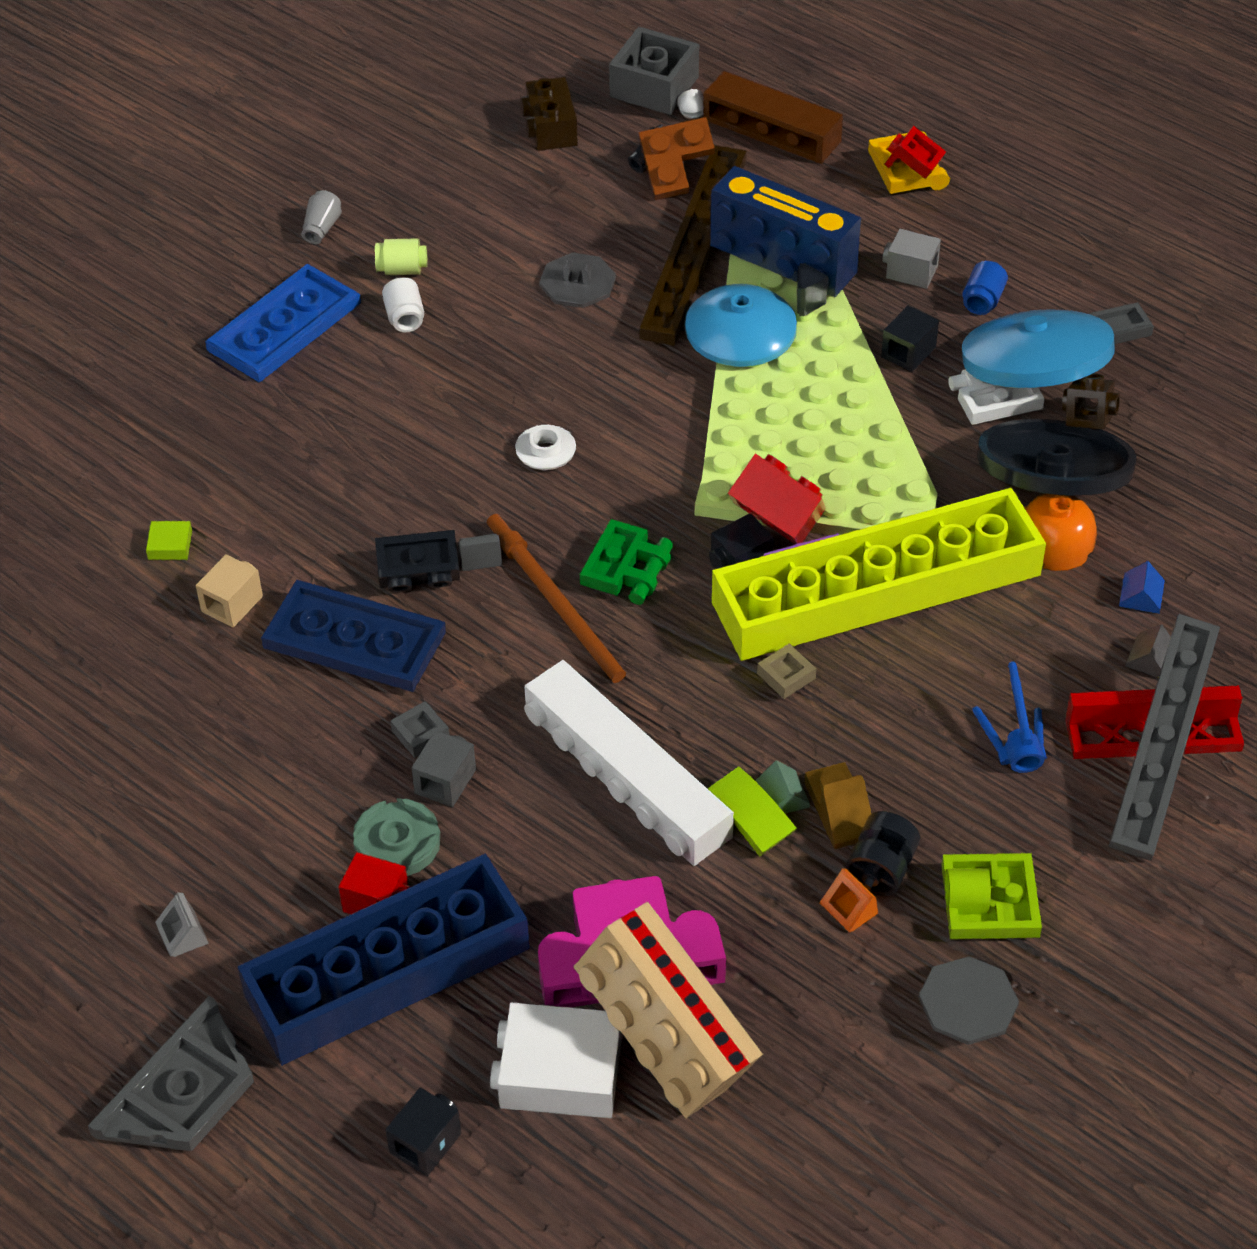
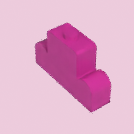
[538,876,726,1008]

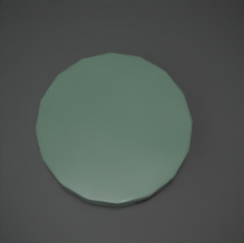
[353,799,441,876]

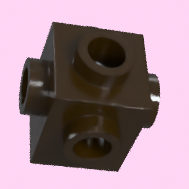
[1062,373,1120,429]

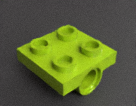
[941,853,1042,939]

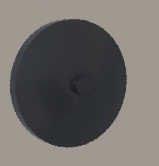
[977,419,1136,496]

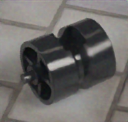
[844,811,921,896]

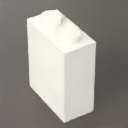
[490,1003,622,1118]

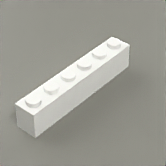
[524,660,734,866]

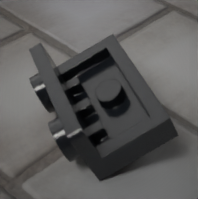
[375,530,460,592]

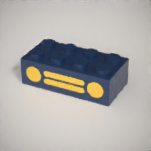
[710,166,861,298]

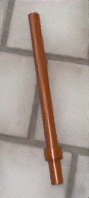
[486,514,626,683]

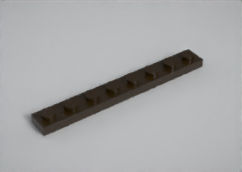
[639,145,747,346]

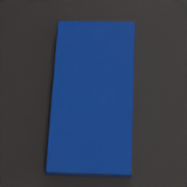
[205,264,361,383]

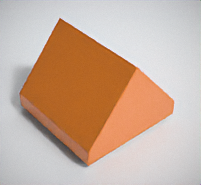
[819,868,878,932]

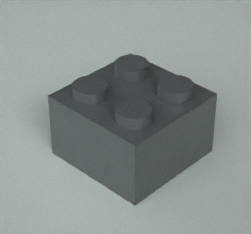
[609,27,699,115]

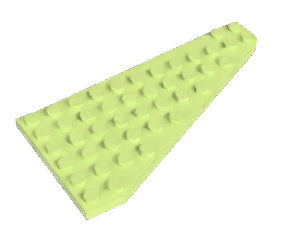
[695,254,938,535]

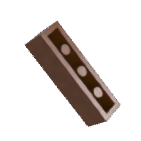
[703,71,843,164]

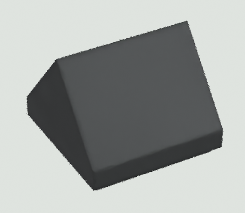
[457,534,502,571]

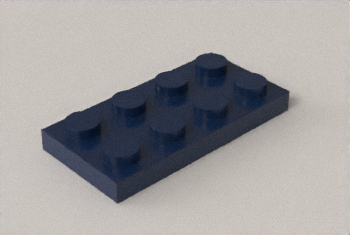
[261,580,446,692]

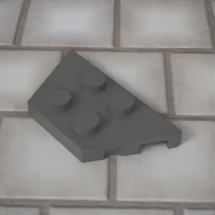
[88,996,254,1151]

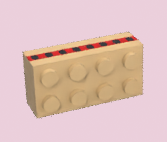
[574,901,763,1119]

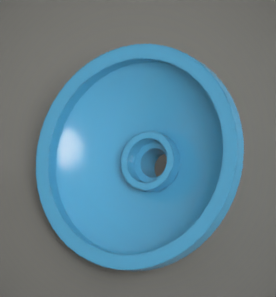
[685,284,797,367]

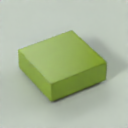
[146,521,192,560]

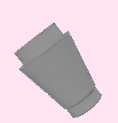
[301,190,342,244]

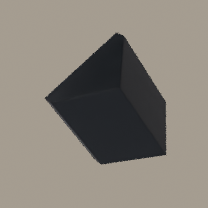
[797,263,828,316]

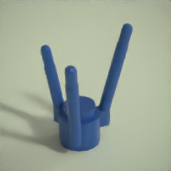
[972,661,1047,773]

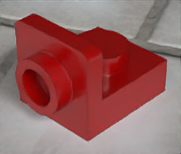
[884,126,947,179]

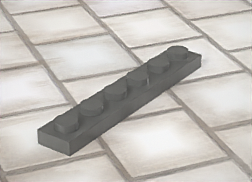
[1108,614,1220,861]

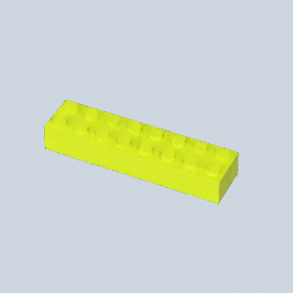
[712,488,1046,661]

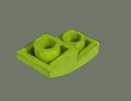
[707,766,797,857]

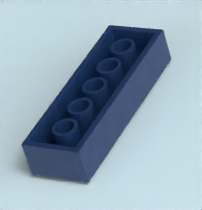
[237,853,530,1066]

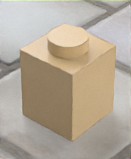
[196,554,263,628]

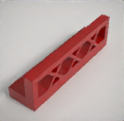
[1065,685,1244,759]

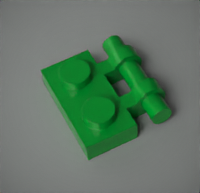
[580,519,673,605]

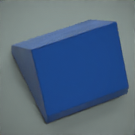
[1119,561,1165,614]

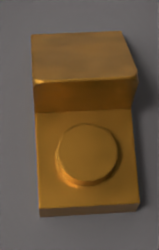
[804,762,871,850]

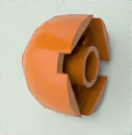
[1024,493,1097,571]

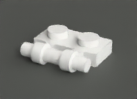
[948,369,1044,425]

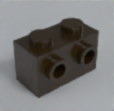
[520,77,578,151]

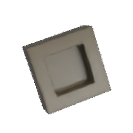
[757,643,816,699]

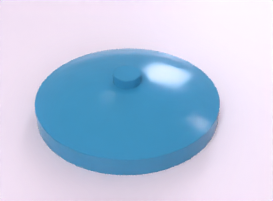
[962,309,1115,388]

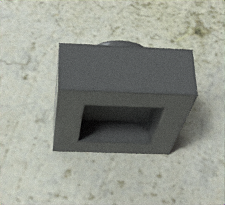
[390,701,449,758]

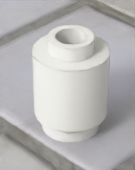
[382,278,424,332]

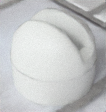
[677,89,704,119]

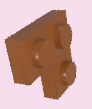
[639,117,715,201]

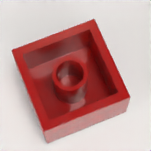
[728,453,826,544]

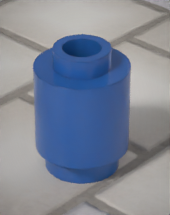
[963,261,1008,315]

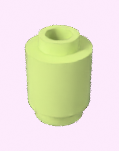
[375,238,427,275]

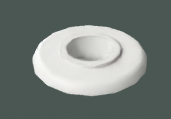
[515,424,576,470]

